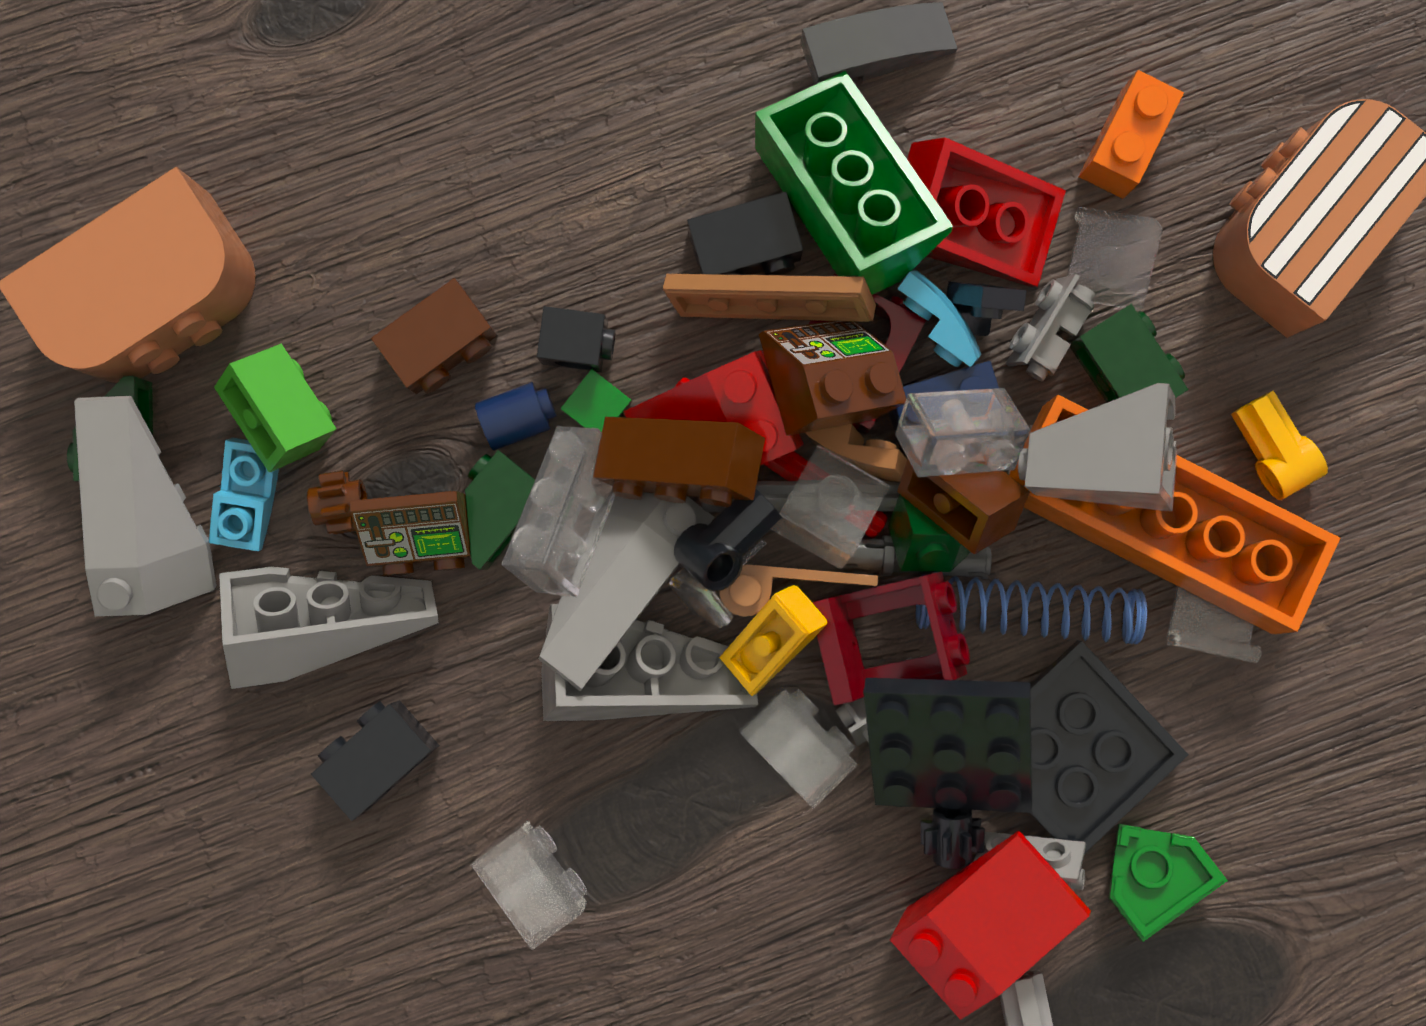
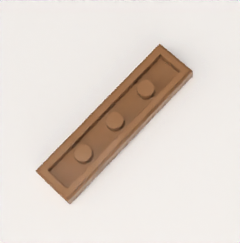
[663,274,876,322]

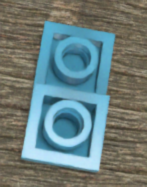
[898,270,982,367]
[209,437,279,551]

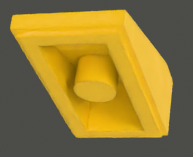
[719,585,828,696]

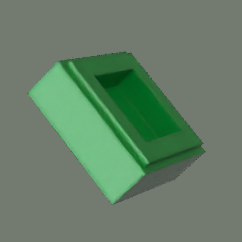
[561,369,632,440]

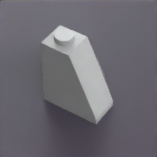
[1018,383,1177,511]

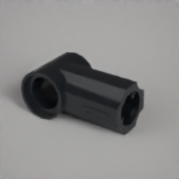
[674,489,782,592]

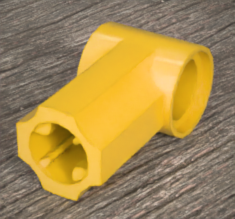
[1231,390,1328,501]

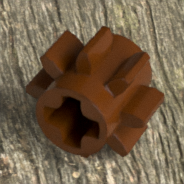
[307,470,368,535]

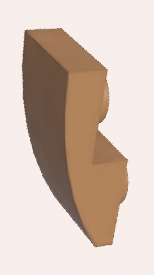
[805,424,907,482]

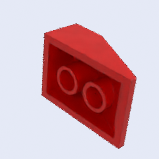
[907,137,1066,287]
[623,350,804,465]
[890,831,1091,1020]

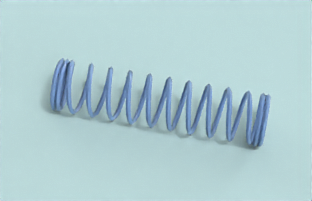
[916,574,1147,644]

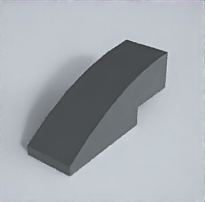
[801,2,958,85]

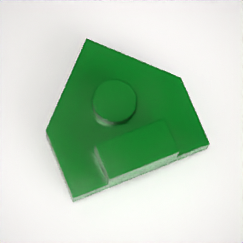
[1108,824,1228,942]

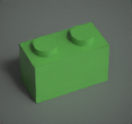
[214,343,337,473]

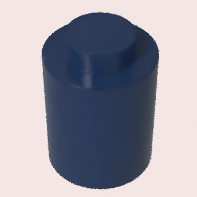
[475,382,557,451]

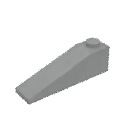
[74,396,217,617]
[538,487,715,691]
[219,567,438,689]
[541,604,758,721]

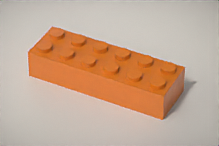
[1009,395,1341,634]

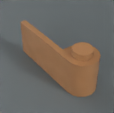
[719,564,878,617]

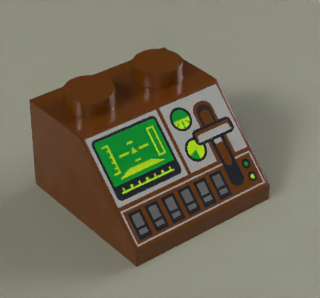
[758,321,907,436]
[349,491,471,576]

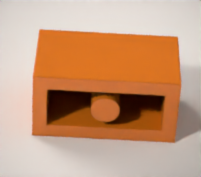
[1078,70,1184,199]

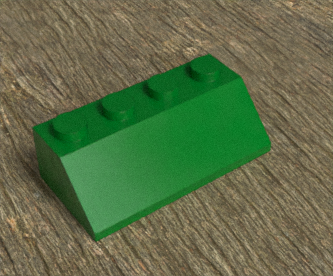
[755,71,953,295]

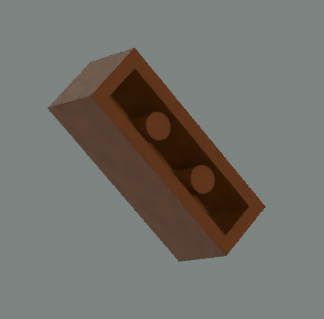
[593,417,765,507]

